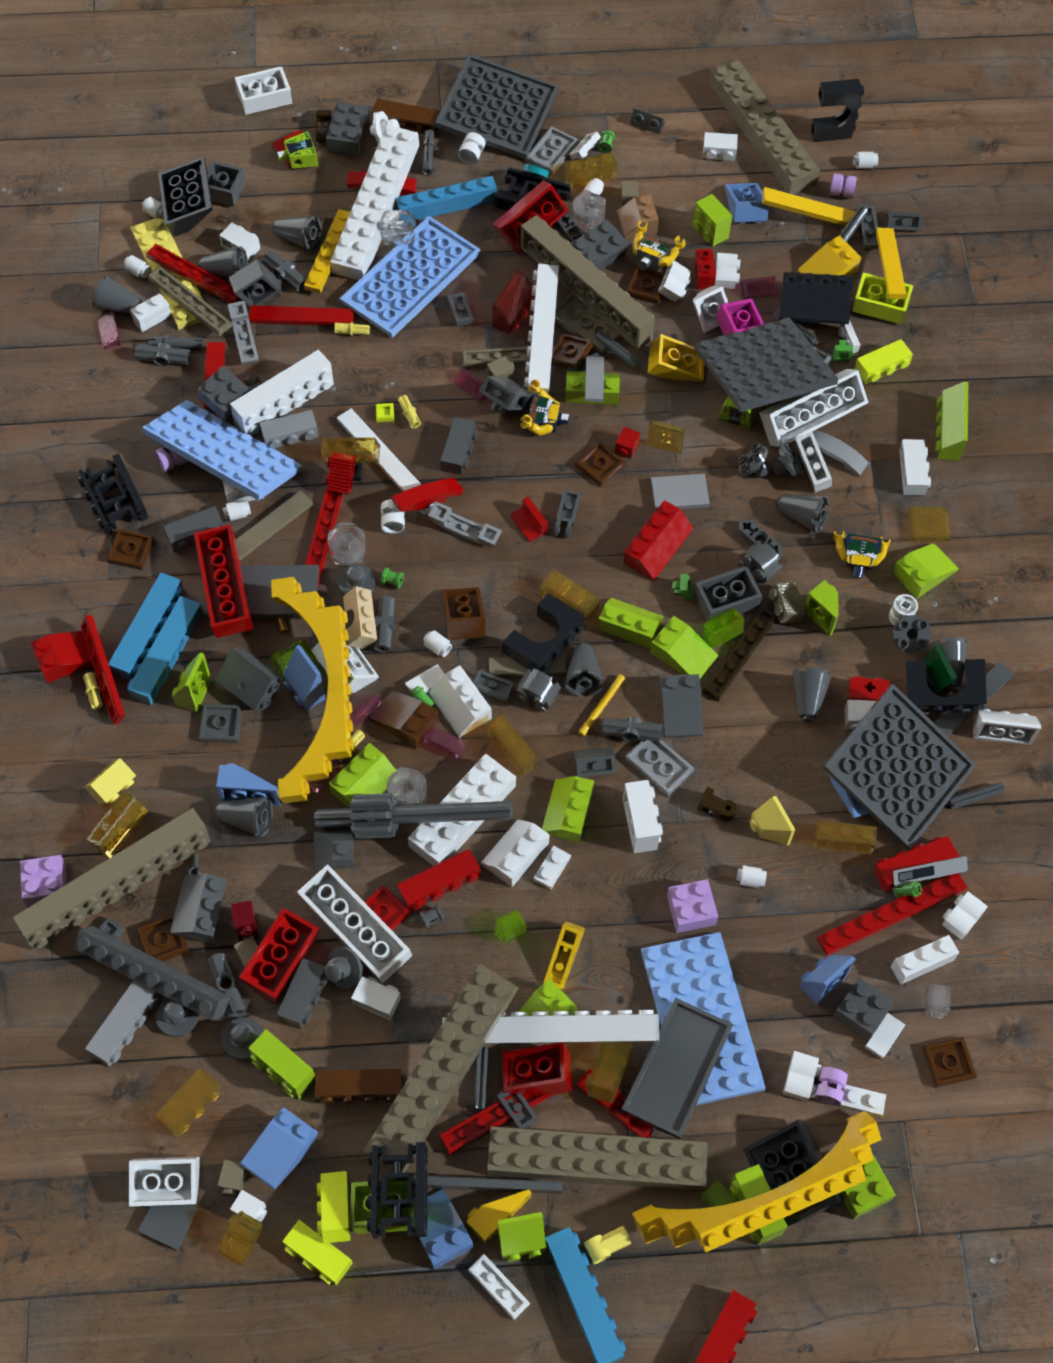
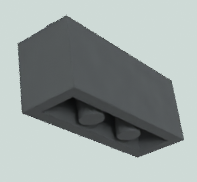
[440,417,478,475]
[163,506,224,552]
[277,958,328,1029]

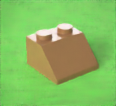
[617,194,659,238]

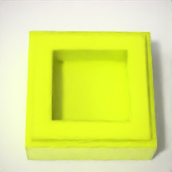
[376,403,394,422]

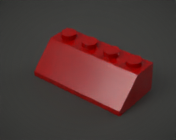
[493,180,569,254]
[623,500,694,581]
[239,908,319,1004]

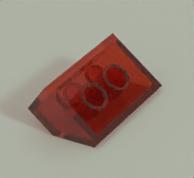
[492,269,535,335]

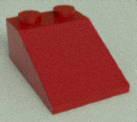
[30,631,93,683]
[502,1042,572,1095]

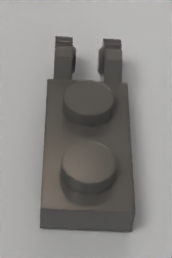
[554,490,582,538]

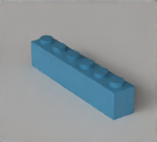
[396,176,497,224]
[108,573,184,680]
[127,596,202,706]
[545,1227,626,1363]

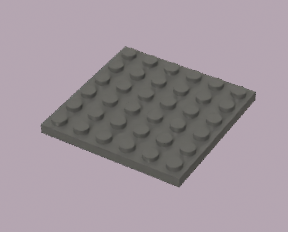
[435,54,559,159]
[694,318,838,412]
[822,684,976,850]

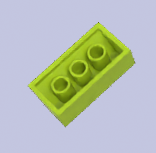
[935,382,968,461]

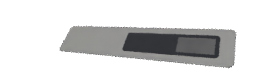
[893,856,968,886]

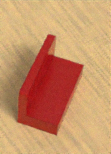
[510,496,548,542]

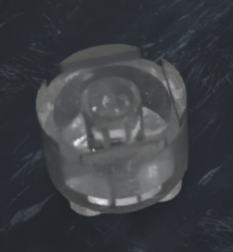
[572,190,606,232]
[377,210,416,245]
[328,522,366,565]
[387,767,427,806]

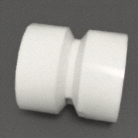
[458,132,485,165]
[381,499,405,534]
[889,594,918,626]

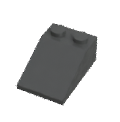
[659,674,703,738]

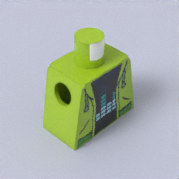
[277,131,318,169]
[718,396,755,430]

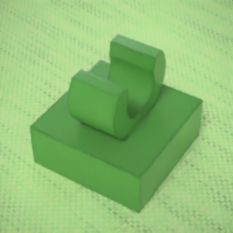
[832,340,853,361]
[672,574,692,600]

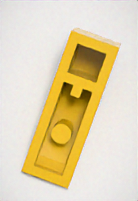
[543,921,585,990]
[466,1189,532,1244]

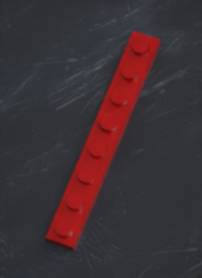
[817,873,968,956]

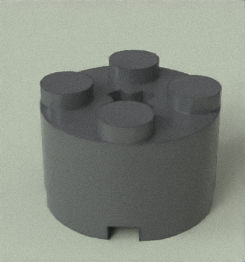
[738,541,782,585]
[516,669,561,712]

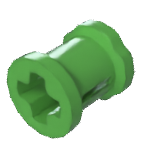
[598,130,615,153]
[381,567,404,589]

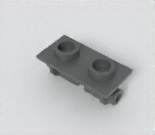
[630,108,666,134]

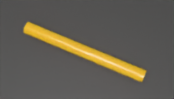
[578,674,625,737]

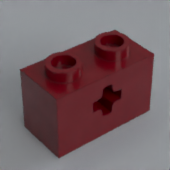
[231,901,259,941]

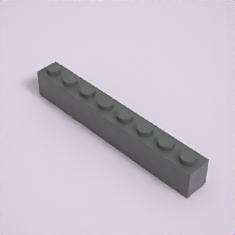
[73,926,230,1020]

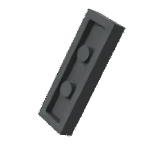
[857,205,879,249]

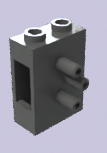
[479,376,533,413]
[215,647,282,711]

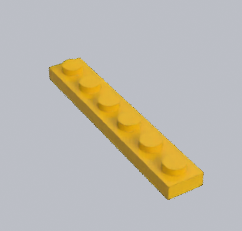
[304,209,350,294]

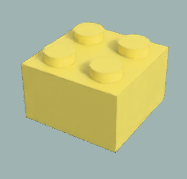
[84,758,136,805]

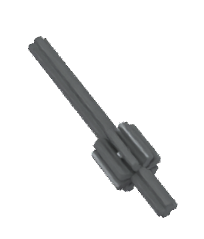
[314,793,513,839]

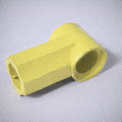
[584,1226,631,1264]

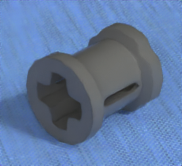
[419,904,445,929]

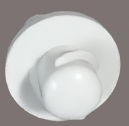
[370,111,400,144]

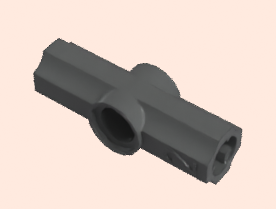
[263,251,307,292]
[135,343,191,366]
[374,595,395,653]
[602,717,663,742]
[207,953,246,1017]

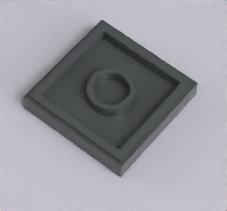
[199,704,242,743]
[138,1204,199,1251]

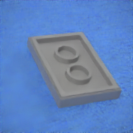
[525,126,579,175]
[651,474,710,511]
[625,739,694,797]

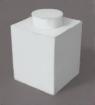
[230,1190,267,1226]

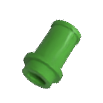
[410,685,434,706]
[894,881,922,897]

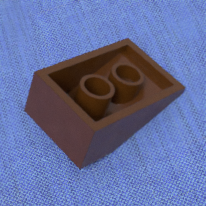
[442,587,485,640]
[369,690,439,749]

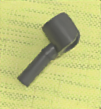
[188,854,201,875]

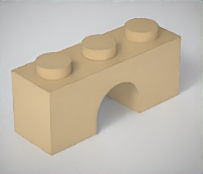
[343,586,377,649]

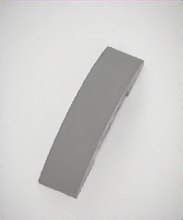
[228,301,259,364]
[585,356,604,402]
[812,430,868,477]
[427,501,502,547]

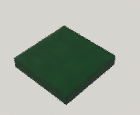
[922,645,957,696]

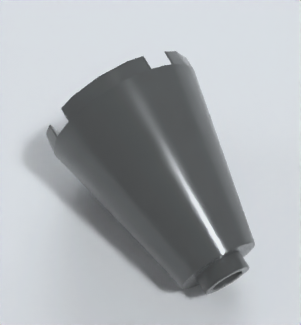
[272,215,322,250]
[198,246,248,279]
[92,275,142,315]
[776,494,830,533]
[929,638,968,692]
[565,643,603,697]
[792,667,831,722]
[215,796,273,837]

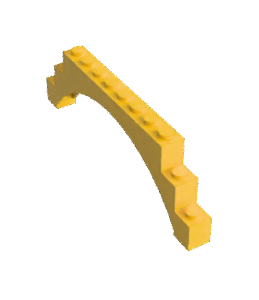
[271,577,354,803]
[632,1111,881,1252]

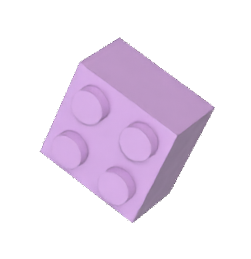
[20,855,67,907]
[667,879,718,933]

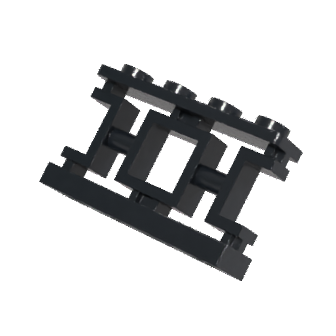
[494,167,571,225]
[77,453,149,534]
[367,1142,428,1239]

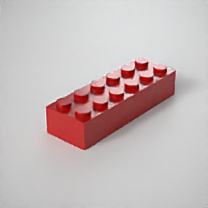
[194,524,253,638]

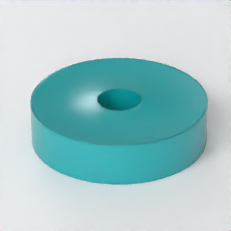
[522,164,549,178]

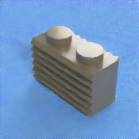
[769,582,806,623]

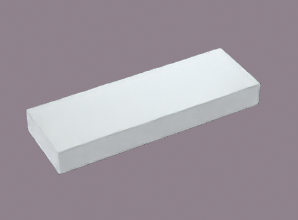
[468,1254,530,1320]

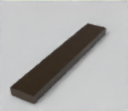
[703,607,778,702]

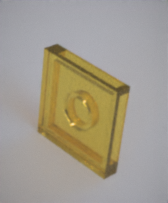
[647,420,686,454]
[909,507,950,542]

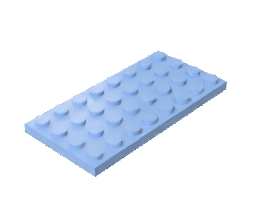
[340,216,481,338]
[141,400,302,501]
[641,932,766,1106]

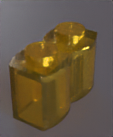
[219,1211,263,1266]

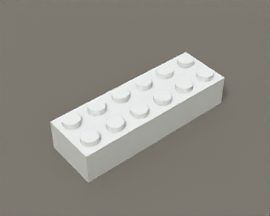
[230,350,334,435]
[759,369,868,447]
[408,754,516,866]
[297,864,412,984]

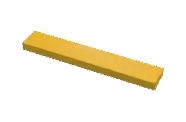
[762,187,855,226]
[876,227,907,299]

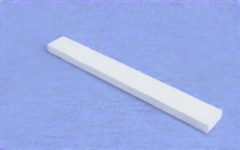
[337,408,434,515]

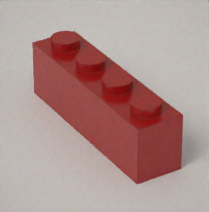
[873,836,959,892]
[397,849,481,911]
[695,1290,757,1363]

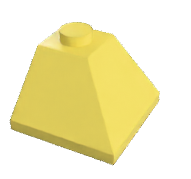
[749,796,795,846]

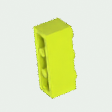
[854,339,913,384]
[317,1171,350,1243]
[282,1220,353,1286]

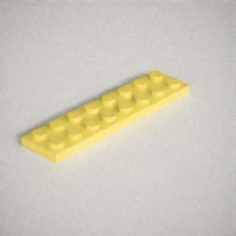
[131,216,203,330]

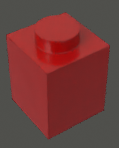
[615,427,641,459]

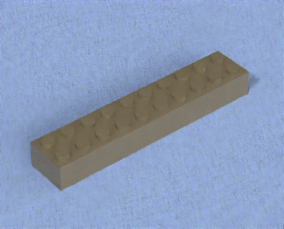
[709,60,820,194]
[521,215,655,351]
[13,808,211,950]
[363,964,519,1173]
[487,1126,707,1192]

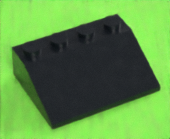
[158,156,213,237]
[779,272,853,324]
[743,1120,845,1228]

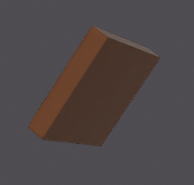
[626,266,665,304]
[551,333,594,369]
[575,441,626,487]
[106,529,155,570]
[136,914,189,962]
[922,1037,977,1088]

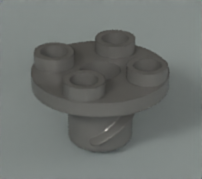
[771,442,803,477]
[738,443,771,478]
[338,565,375,595]
[893,615,931,653]
[324,946,365,989]
[156,998,199,1037]
[222,1017,263,1061]

